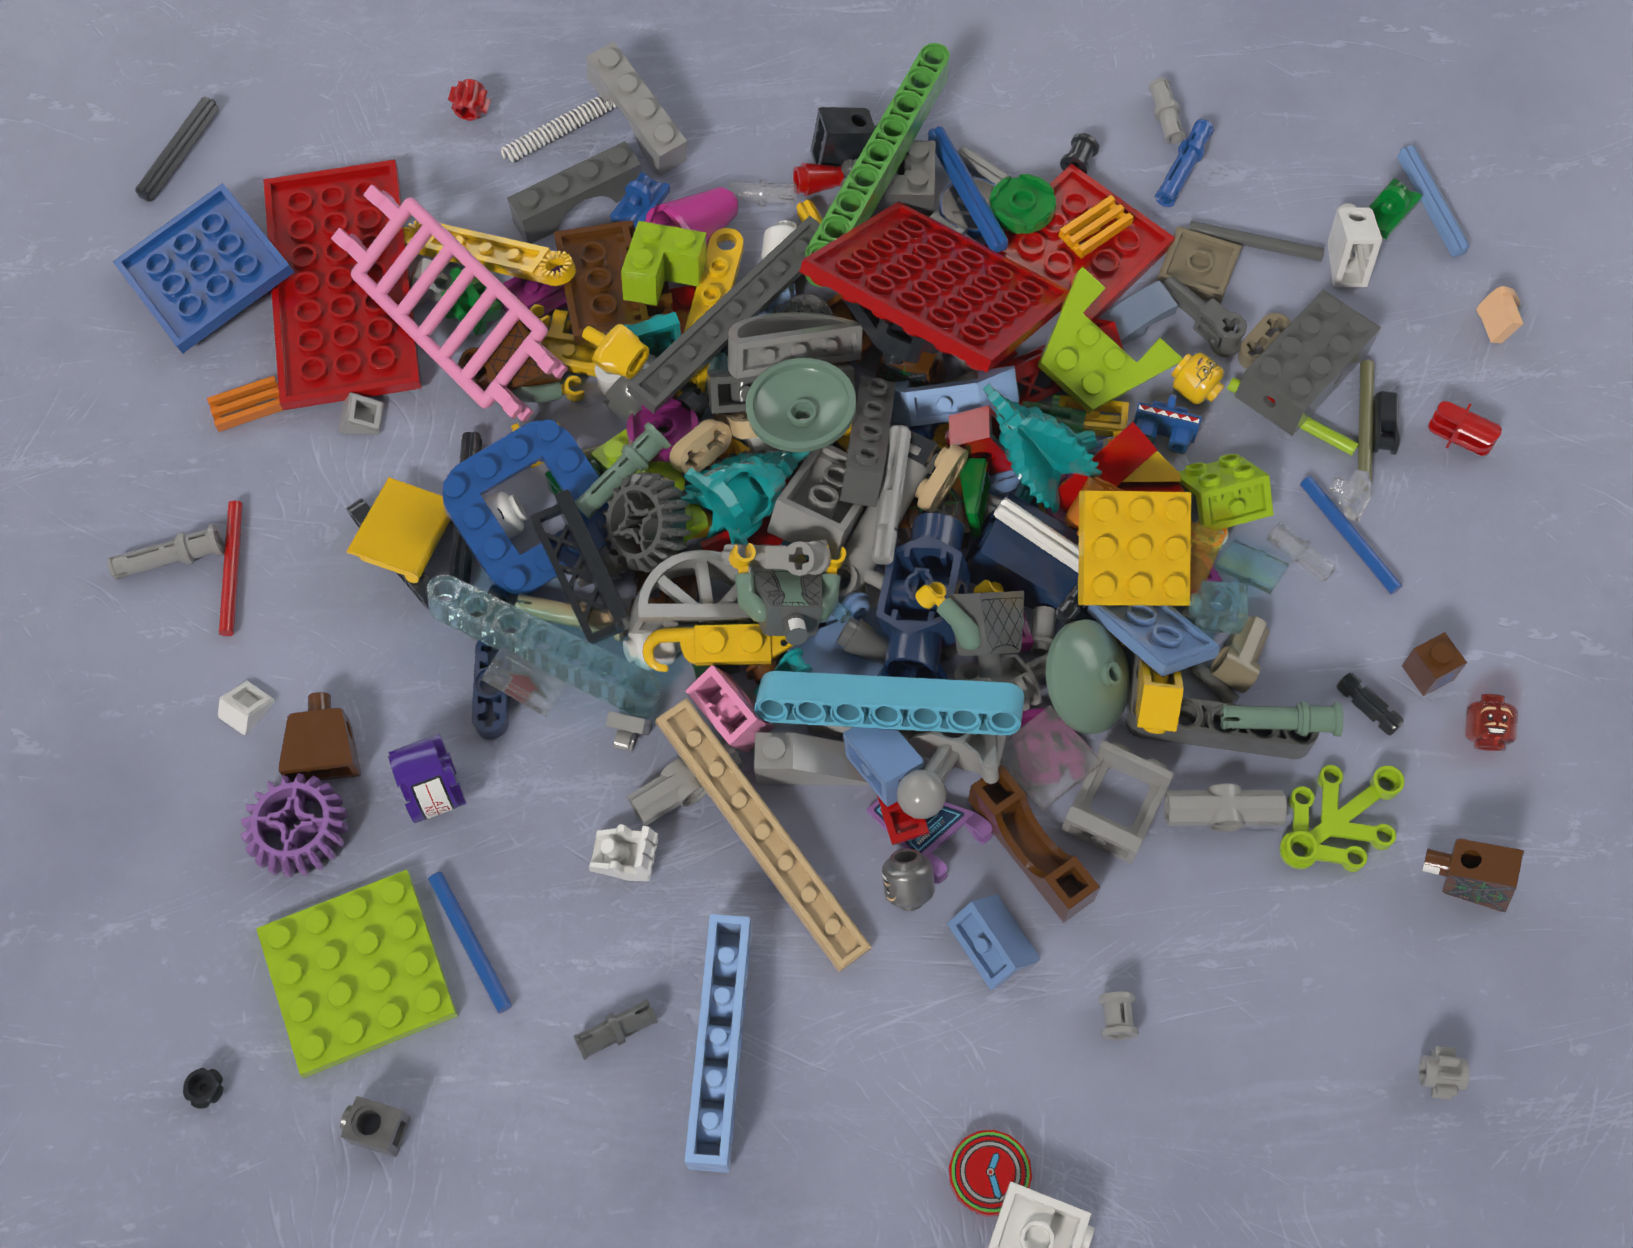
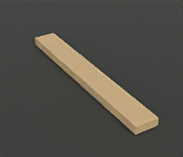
[655,698,872,972]

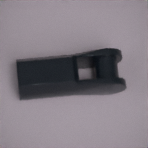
[1373,391,1400,455]

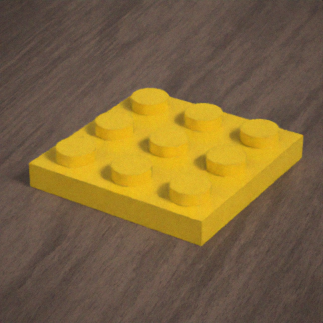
[1078,491,1191,606]

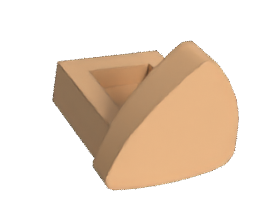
[1476,286,1524,343]

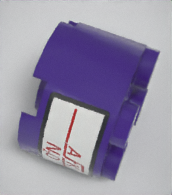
[388,733,467,824]

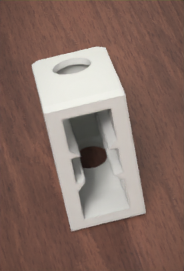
[1328,203,1382,287]

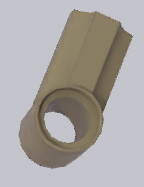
[1209,615,1270,693]

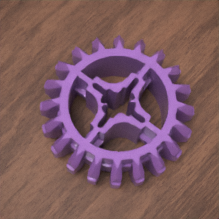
[241,773,349,878]

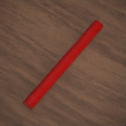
[218,500,243,636]

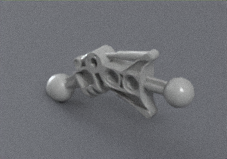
[896,653,1048,819]

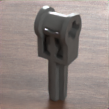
[1163,277,1247,357]

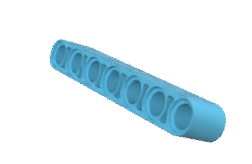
[754,671,1025,735]

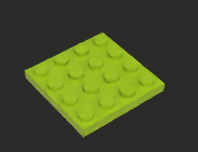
[256,869,458,1078]

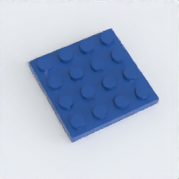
[113,183,295,353]

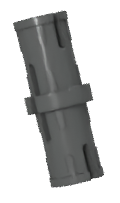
[573,999,658,1060]

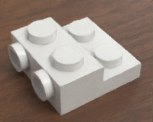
[988,1182,1095,1248]

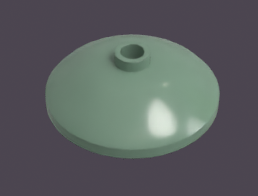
[746,358,857,452]
[1046,620,1131,734]

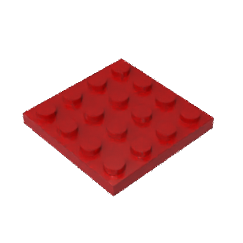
[984,164,1175,322]

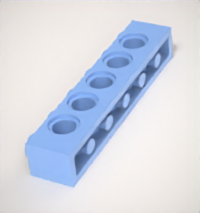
[685,914,752,1173]

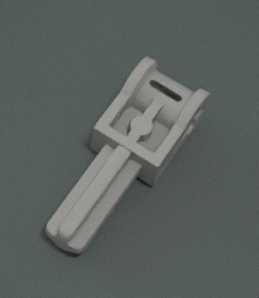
[721,541,831,576]

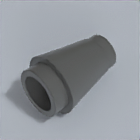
[836,617,888,665]

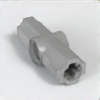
[627,738,743,826]
[1164,784,1287,832]

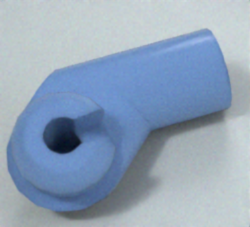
[826,591,871,625]

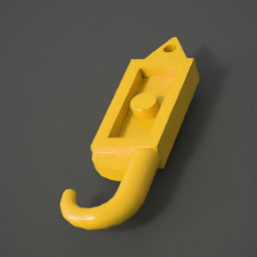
[642,624,795,672]

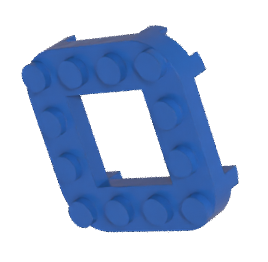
[442,419,609,595]

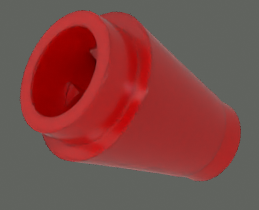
[793,163,844,196]

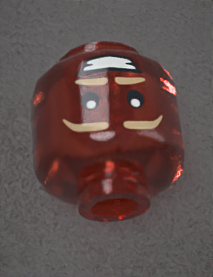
[1465,694,1518,751]

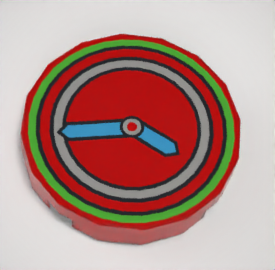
[948,1130,1032,1217]

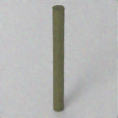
[1357,360,1375,488]

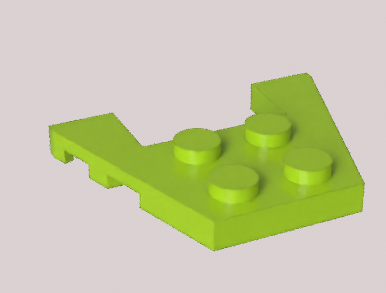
[1037,267,1183,413]

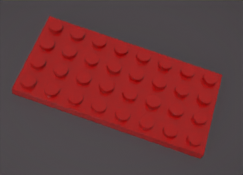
[263,159,422,410]

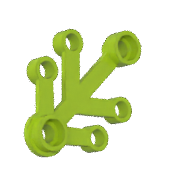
[1279,765,1405,872]

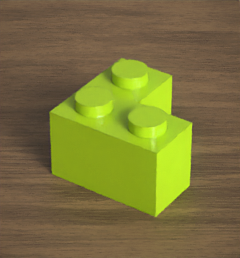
[621,221,707,306]

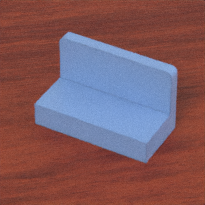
[843,727,924,807]
[947,894,1040,990]

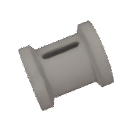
[1098,991,1139,1040]

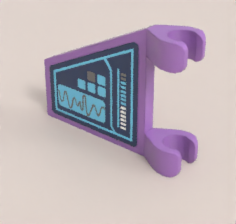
[866,799,993,884]

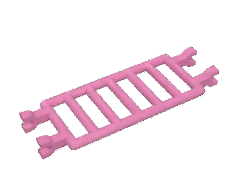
[331,184,568,423]

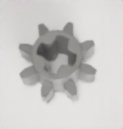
[1419,1046,1469,1100]

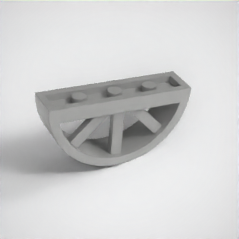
[728,312,863,379]
[629,550,758,634]

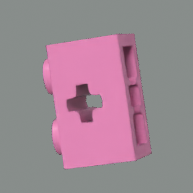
[685,665,774,753]

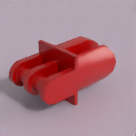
[1428,401,1502,456]

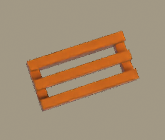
[207,376,283,432]

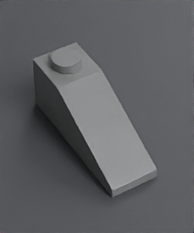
[754,732,869,785]

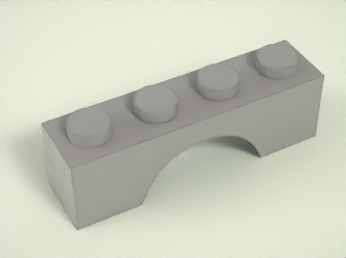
[586,41,687,176]

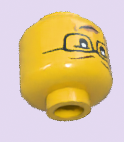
[1171,352,1225,405]

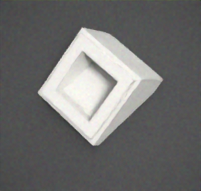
[218,680,275,735]

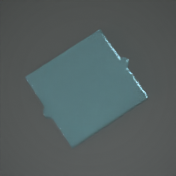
[1214,539,1290,594]

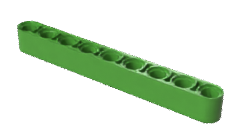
[805,43,950,287]

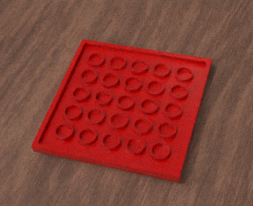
[799,201,1070,373]

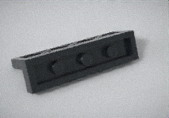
[530,489,630,646]

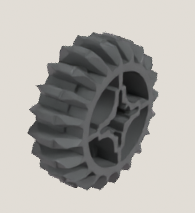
[601,472,692,572]

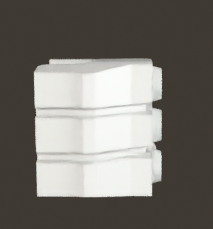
[589,824,658,881]

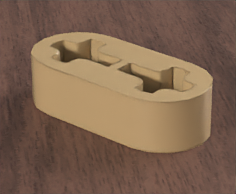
[669,419,732,474]

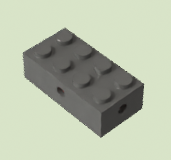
[1234,289,1381,436]

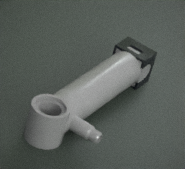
[825,429,941,604]

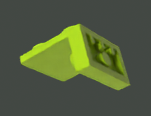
[1178,454,1274,533]

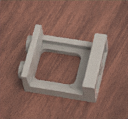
[1061,740,1174,864]

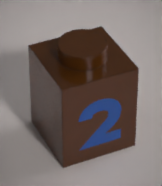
[1402,632,1467,696]

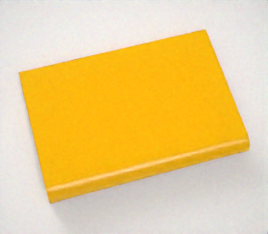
[347,477,451,583]

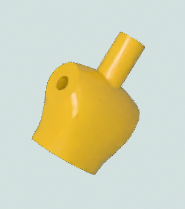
[582,324,649,379]

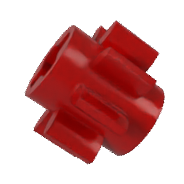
[448,79,491,121]

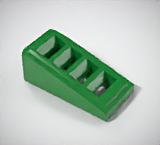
[960,458,991,537]

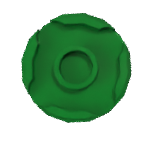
[989,174,1056,234]

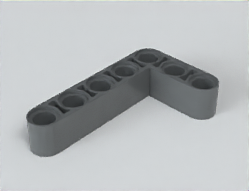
[1126,651,1320,759]

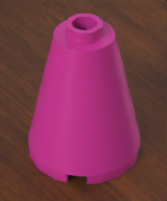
[645,187,738,249]

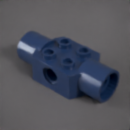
[876,513,971,679]

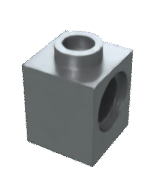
[340,1096,411,1157]

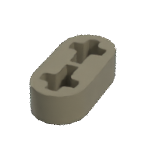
[1238,313,1291,369]

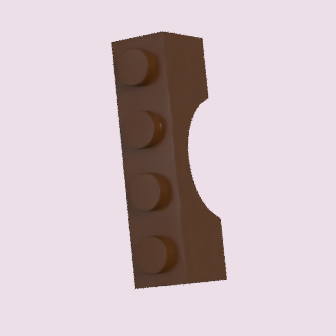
[968,764,1100,923]

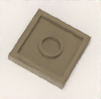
[1156,226,1242,304]

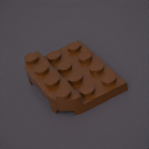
[554,221,673,345]

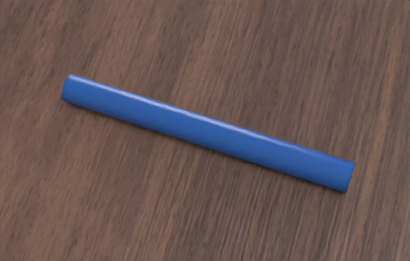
[1300,476,1403,594]
[428,872,512,1013]

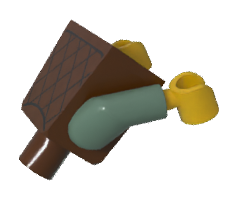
[475,304,585,403]

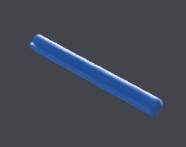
[928,126,1008,253]

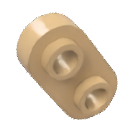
[915,444,969,513]

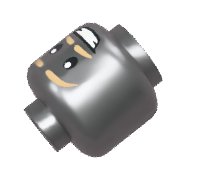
[881,849,935,911]

